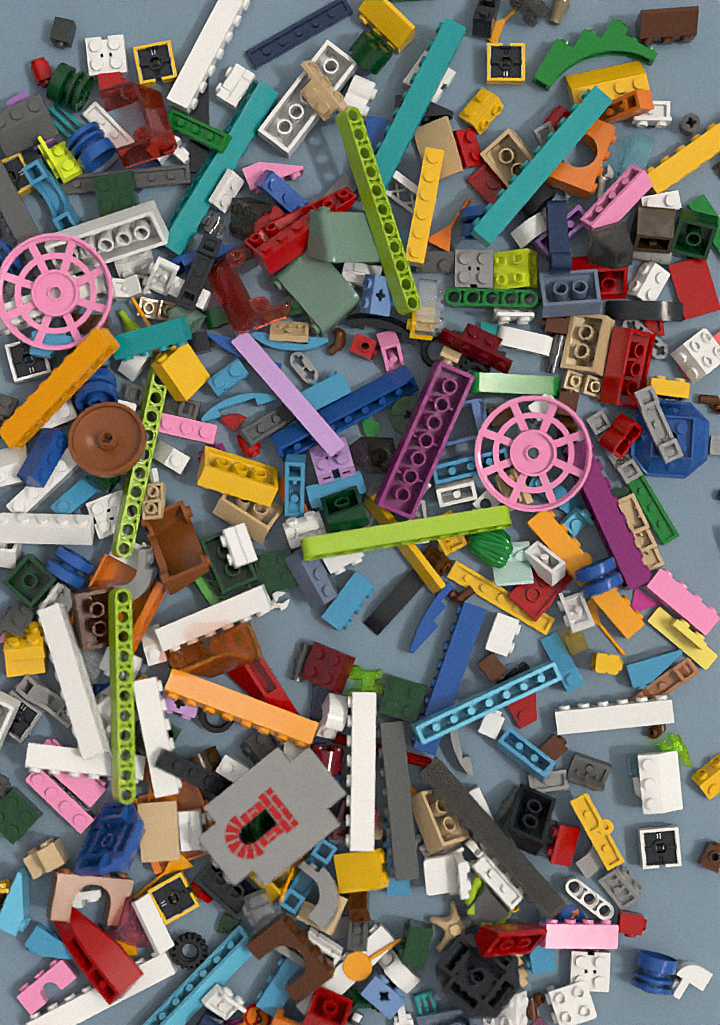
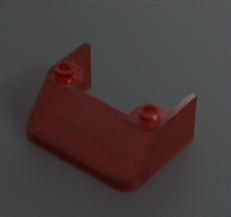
[99,81,177,169]
[207,244,291,334]

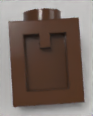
[423,545,452,577]
[348,891,371,923]

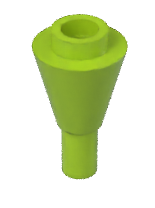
[118,310,141,332]

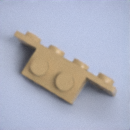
[300,60,351,121]

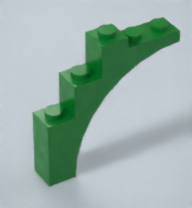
[532,19,658,92]

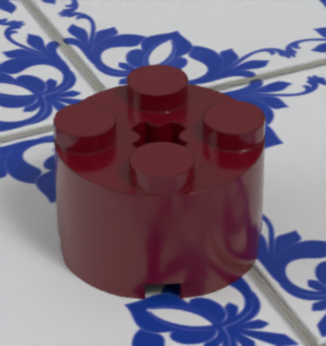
[310,744,345,775]

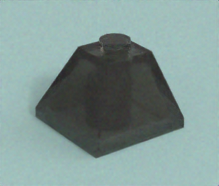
[587,221,633,269]
[349,437,396,474]

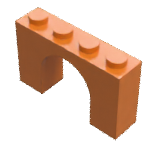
[545,119,617,200]

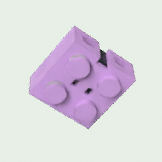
[309,437,357,485]

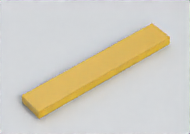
[364,493,446,594]
[447,561,555,635]

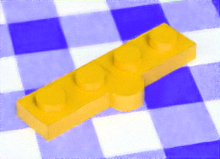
[569,792,625,871]

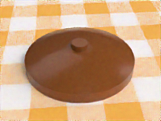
[68,402,147,478]

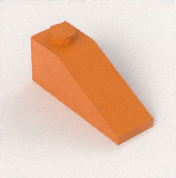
[598,90,654,124]

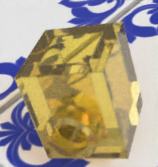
[562,630,589,656]

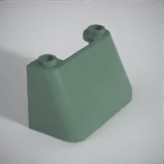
[307,206,381,262]
[271,249,360,338]

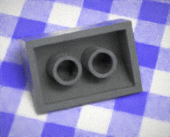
[0,94,59,158]

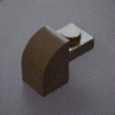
[182,746,222,782]

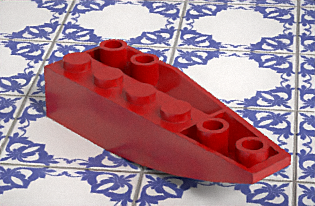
[244,187,358,275]
[210,623,300,716]
[53,907,144,1005]

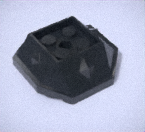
[435,933,520,1019]

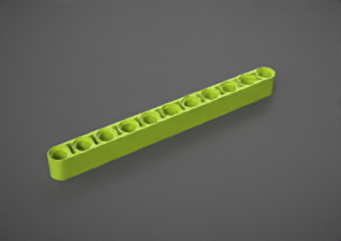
[336,106,421,315]
[111,352,167,558]
[300,505,512,561]
[108,588,136,804]

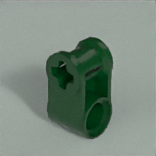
[203,304,242,330]

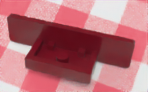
[438,323,513,374]

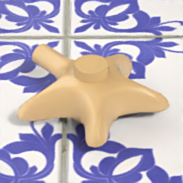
[429,900,476,952]

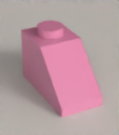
[376,330,405,374]

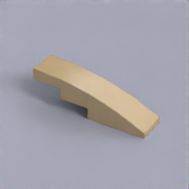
[617,493,665,571]

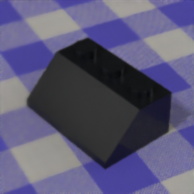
[507,784,556,856]
[194,861,264,920]

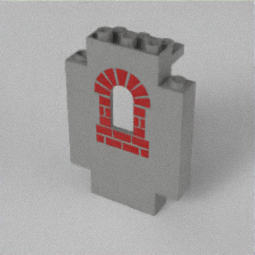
[198,747,347,886]

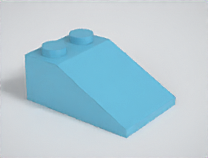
[0,866,31,936]

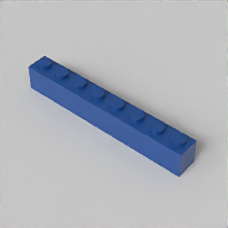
[270,365,419,462]
[411,602,486,756]

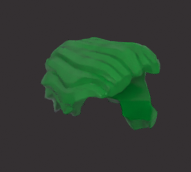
[468,529,513,568]

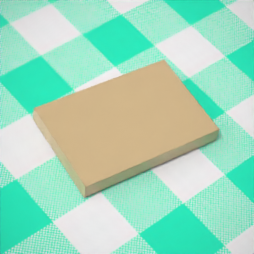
[414,116,464,181]
[137,800,181,863]

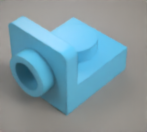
[560,506,594,537]

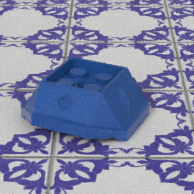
[629,400,710,479]
[74,802,145,876]

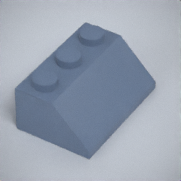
[539,269,602,318]
[284,547,339,609]

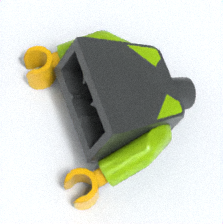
[461,872,519,928]

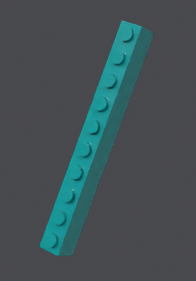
[375,18,466,191]
[162,80,279,256]
[470,86,613,248]

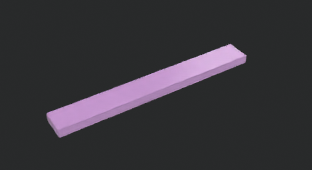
[231,330,346,458]

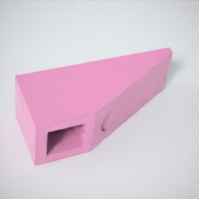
[242,162,304,195]

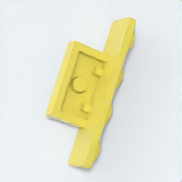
[647,607,718,670]

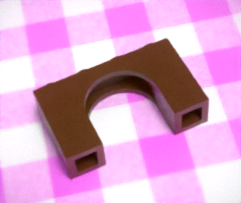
[246,911,335,1003]

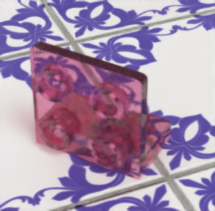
[107,897,151,948]

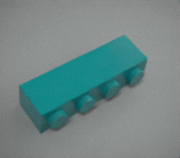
[113,316,193,362]

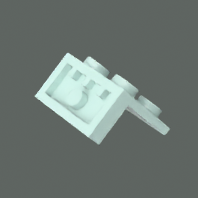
[492,541,534,586]

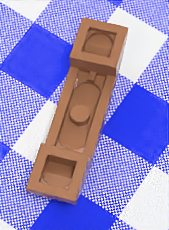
[628,657,700,701]

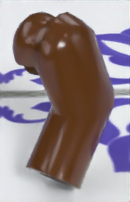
[326,327,346,356]
[699,394,720,415]
[447,585,476,603]
[647,724,666,739]
[527,992,546,1020]

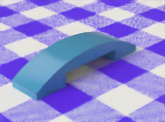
[251,331,328,353]
[201,393,276,423]

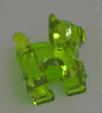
[347,664,383,696]
[656,733,692,767]

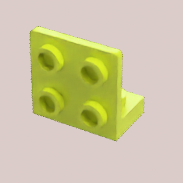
[37,136,84,184]
[493,248,538,290]

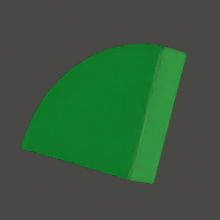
[363,418,382,442]

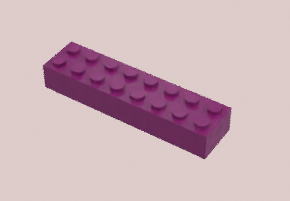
[373,360,475,520]
[561,440,652,590]

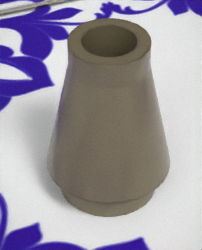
[549,0,571,25]

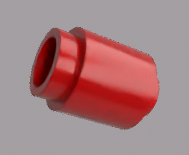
[30,57,53,88]
[543,106,570,132]
[236,434,262,459]

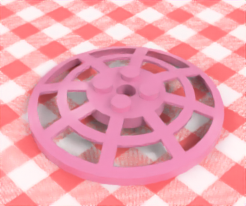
[0,233,113,351]
[474,395,592,512]

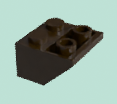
[629,205,676,254]

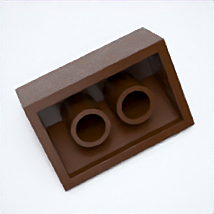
[635,6,699,46]
[70,587,121,651]

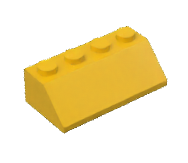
[565,60,650,107]
[197,445,278,507]

